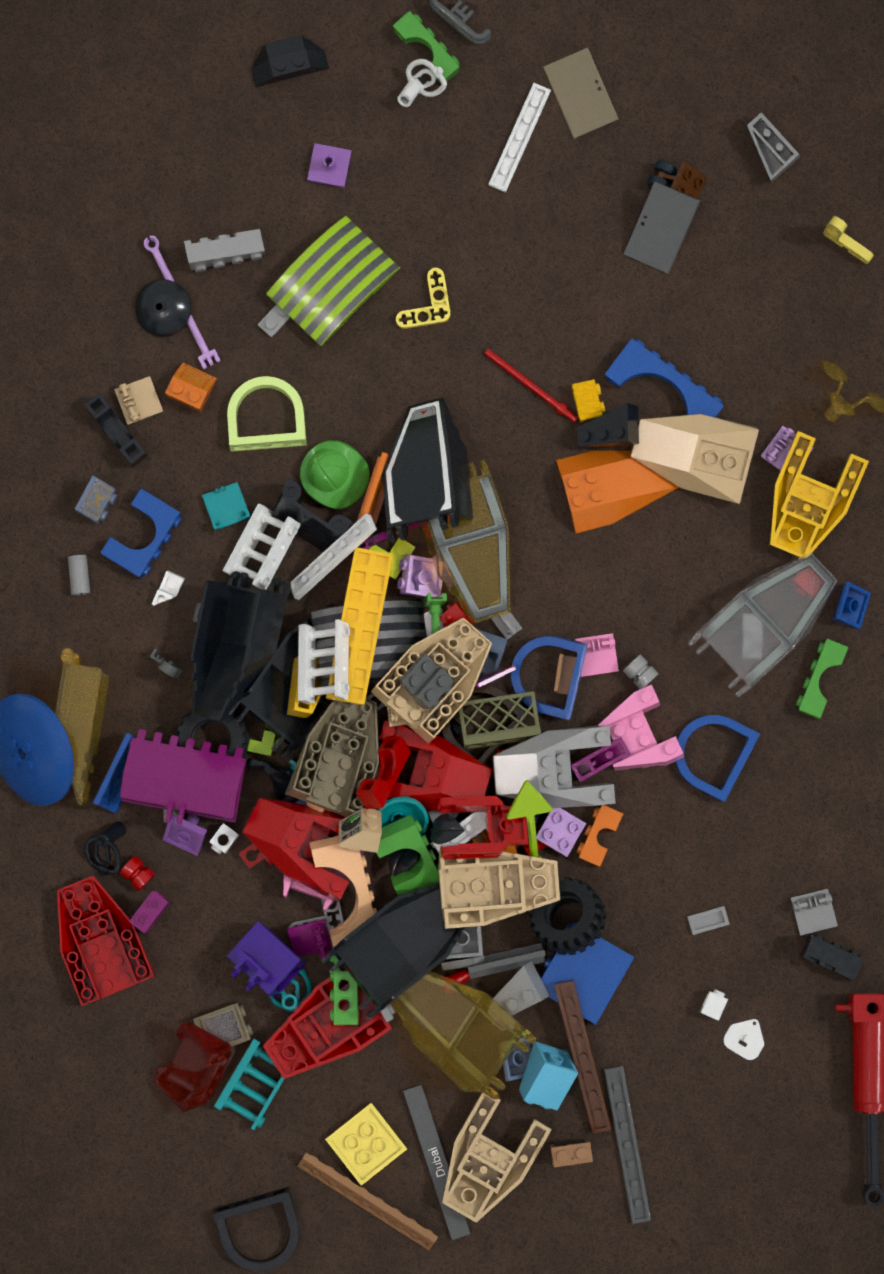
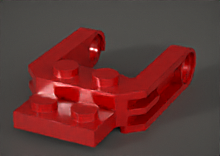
[437,796,528,859]

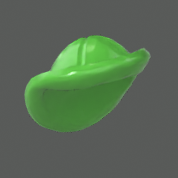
[300,440,370,509]

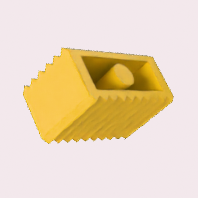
[571,379,605,423]

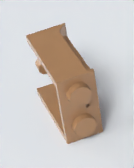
[550,1139,593,1167]

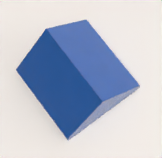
[832,582,871,629]

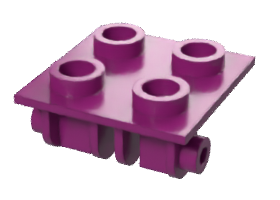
[287,919,333,959]

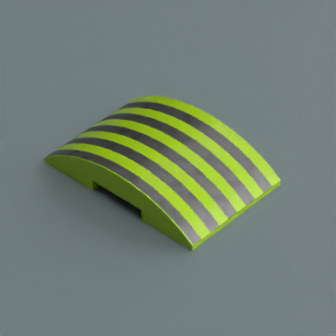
[266,216,400,346]

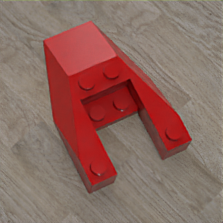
[375,721,493,812]
[242,798,349,902]

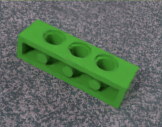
[330,946,359,1025]

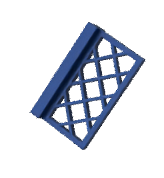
[93,733,137,814]

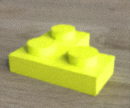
[370,538,416,580]

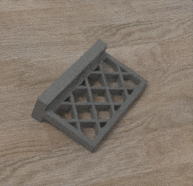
[468,943,546,979]

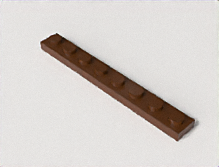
[554,979,612,1134]

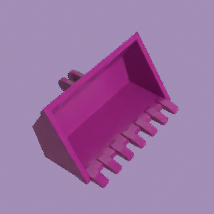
[120,729,246,825]

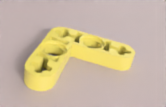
[823,216,874,264]
[396,268,450,329]

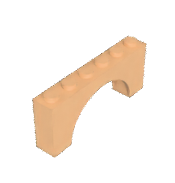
[309,836,377,948]

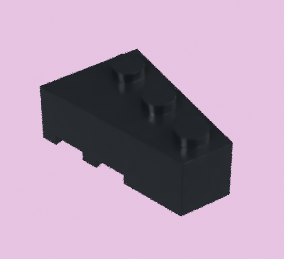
[577,403,639,449]
[799,934,864,981]

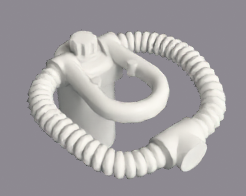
[398,59,447,107]

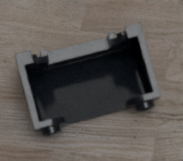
[273,478,353,552]

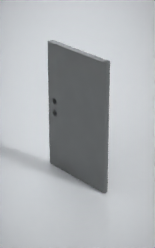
[624,181,700,274]

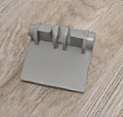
[791,889,838,936]

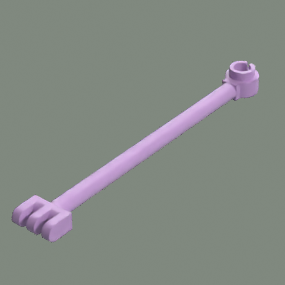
[144,236,220,369]

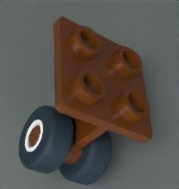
[647,160,706,199]

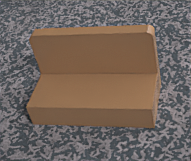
[553,654,577,695]

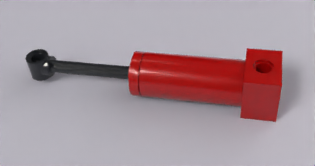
[835,993,884,1207]

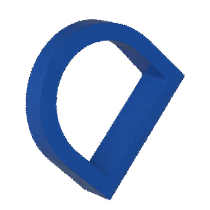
[511,635,588,720]
[675,715,760,802]

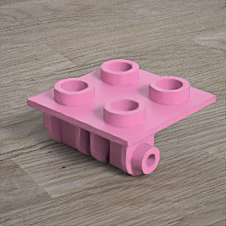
[575,633,619,677]

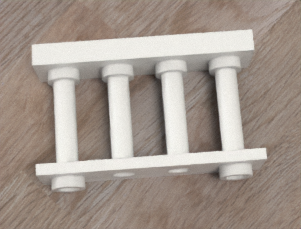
[223,503,301,590]
[298,619,350,704]

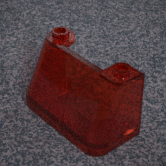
[153,1022,235,1113]

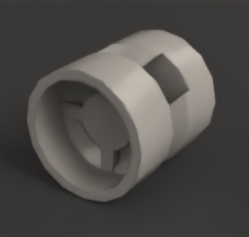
[623,654,659,689]

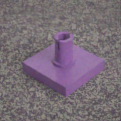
[307,143,352,188]
[163,814,207,856]

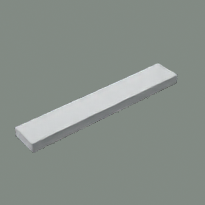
[488,83,551,193]
[290,513,377,600]

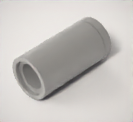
[68,555,90,596]

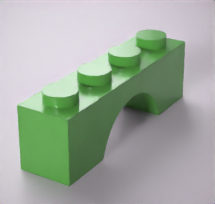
[393,11,460,84]
[796,639,848,719]

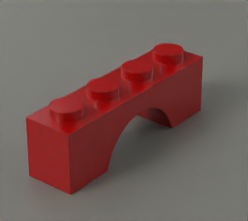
[356,736,411,809]

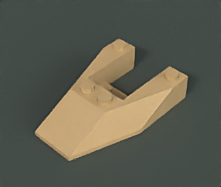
[442,1089,552,1223]

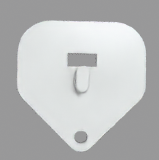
[724,1019,764,1060]

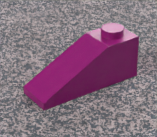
[571,737,631,782]

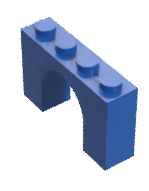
[101,489,182,579]

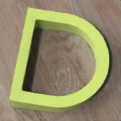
[227,376,307,452]

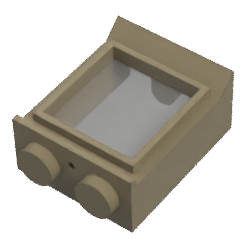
[193,1003,253,1056]

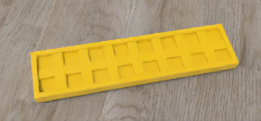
[326,548,393,706]

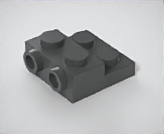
[399,653,454,709]

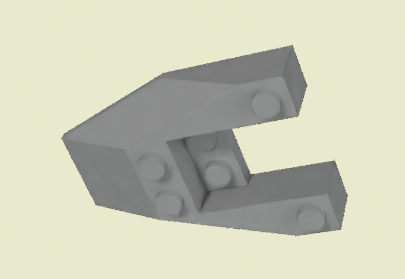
[493,725,615,808]

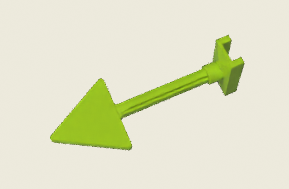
[507,780,553,858]

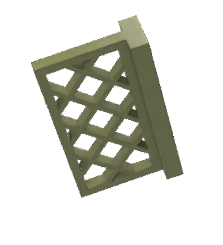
[459,691,541,750]

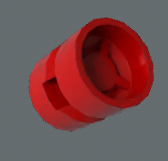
[119,855,156,892]

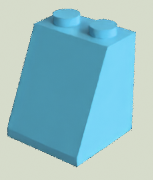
[519,1042,578,1110]

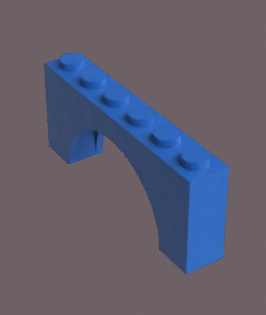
[604,338,724,418]

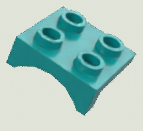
[202,482,251,531]

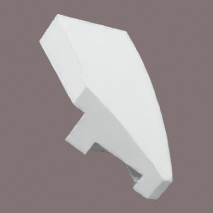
[152,571,185,605]

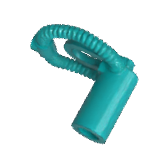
[269,969,312,1013]

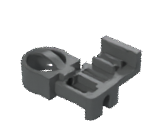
[150,649,183,678]

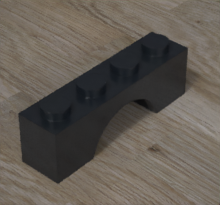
[84,393,148,467]

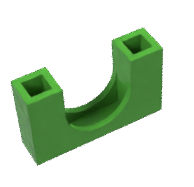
[377,814,439,895]

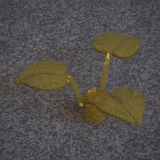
[819,360,884,422]

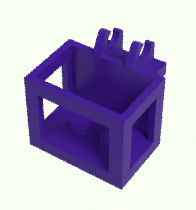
[227,921,307,998]

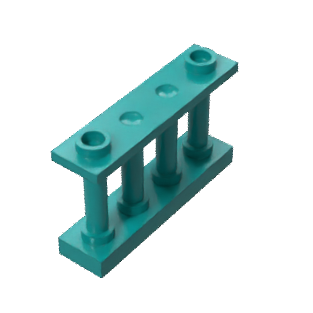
[214,1038,290,1130]

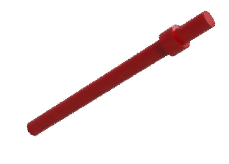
[484,348,579,423]

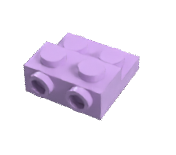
[397,555,445,598]

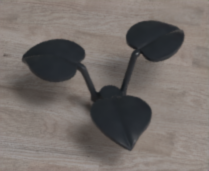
[388,813,465,876]

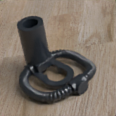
[84,822,126,876]

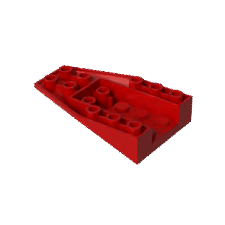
[57,876,156,1006]

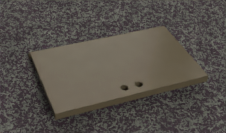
[543,48,619,139]

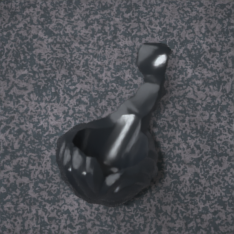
[247,757,299,803]

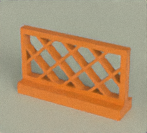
[357,452,389,535]

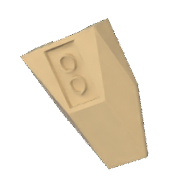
[631,414,759,504]
[371,618,492,744]

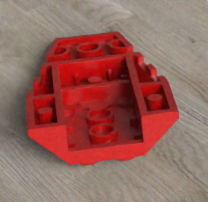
[263,968,392,1079]

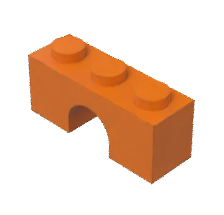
[577,805,623,867]

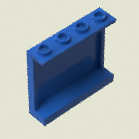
[539,922,634,1025]

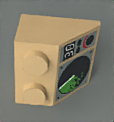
[339,808,382,853]

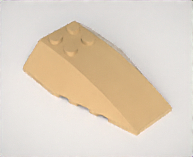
[438,850,560,929]

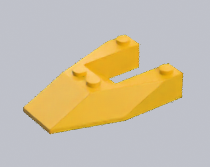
[770,431,869,559]

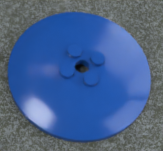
[0,693,74,806]

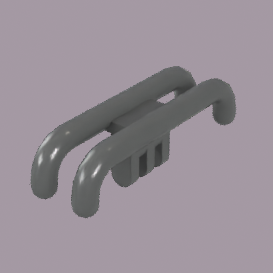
[429,0,491,45]

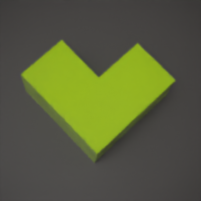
[247,730,276,756]

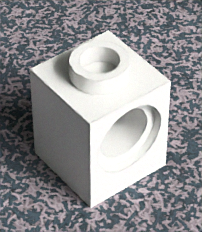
[210,823,240,854]
[700,989,728,1021]

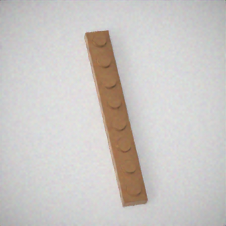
[297,1153,438,1250]

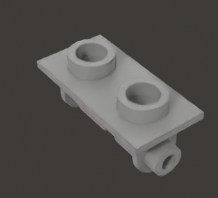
[489,598,522,640]

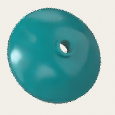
[376,797,429,835]

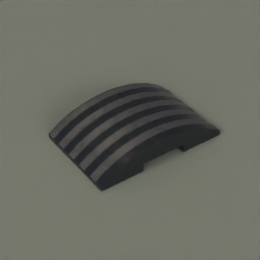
[310,600,427,687]

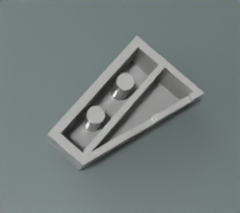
[747,113,800,183]
[485,961,549,1024]

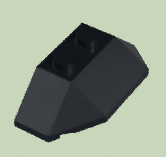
[252,35,329,87]

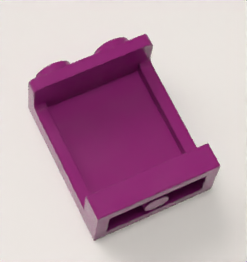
[130,891,172,933]

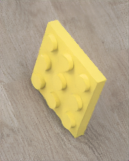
[325,1103,407,1186]

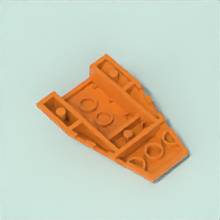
[556,450,679,534]

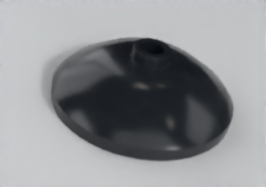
[135,279,191,337]

